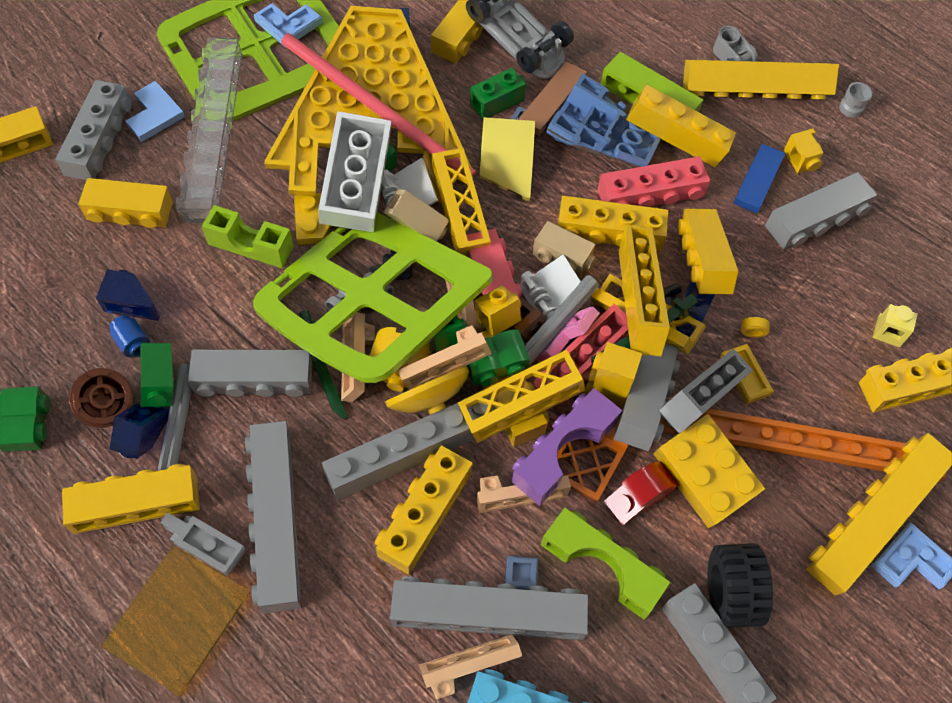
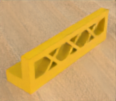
[432,147,491,257]
[590,274,706,356]
[458,350,586,443]

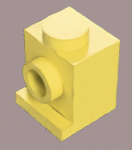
[873,304,918,348]

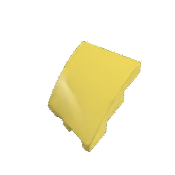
[479,117,535,201]

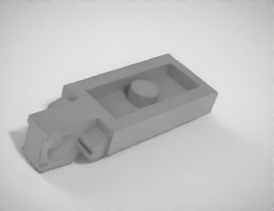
[160,512,247,577]

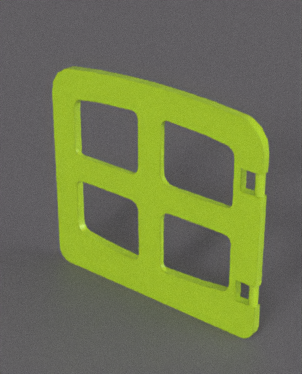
[157,0,339,127]
[253,212,493,383]

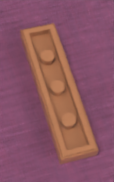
[518,62,587,136]

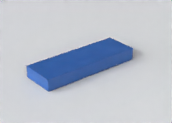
[733,144,785,213]

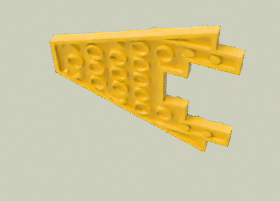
[264,6,474,203]

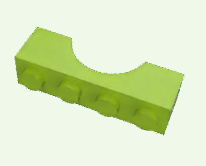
[541,508,670,620]

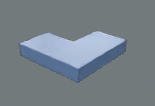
[254,3,323,48]
[126,81,185,142]
[871,522,952,589]

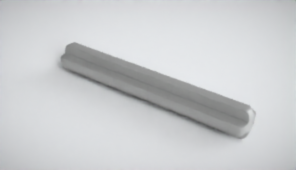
[525,275,599,365]
[158,363,192,471]

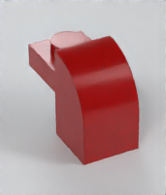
[604,461,679,525]

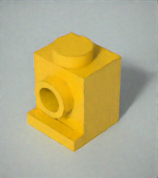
[783,128,823,174]

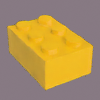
[653,414,765,528]

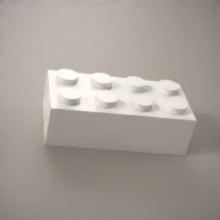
[318,111,391,232]

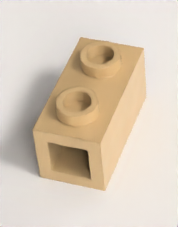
[383,190,449,242]
[532,221,596,279]

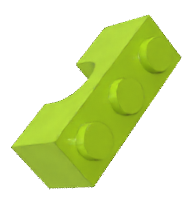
[202,205,294,269]

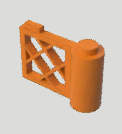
[557,416,629,503]

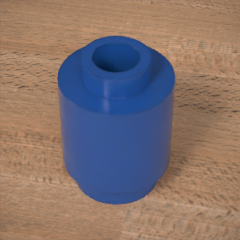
[109,315,150,358]

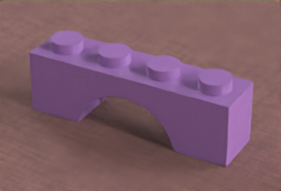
[512,388,622,506]

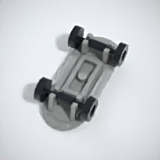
[466,0,574,79]

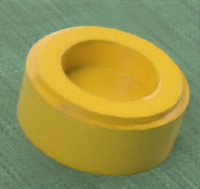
[741,317,770,338]

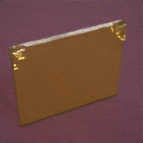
[101,546,251,697]

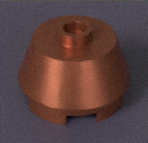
[69,368,134,428]

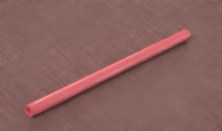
[281,33,476,178]

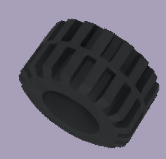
[707,543,773,628]

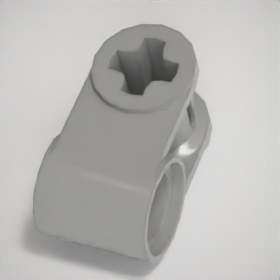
[713,26,758,61]

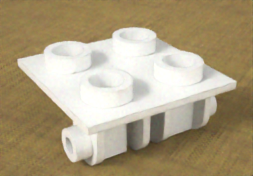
[381,158,438,221]
[519,255,591,321]

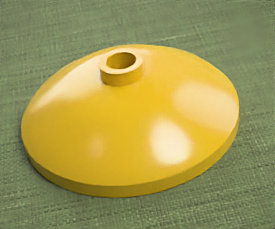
[385,366,470,415]

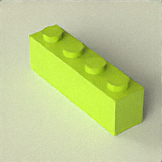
[601,52,703,112]

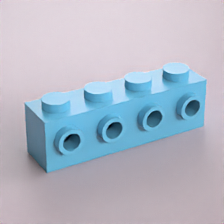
[468,669,589,703]

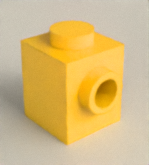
[474,285,522,336]

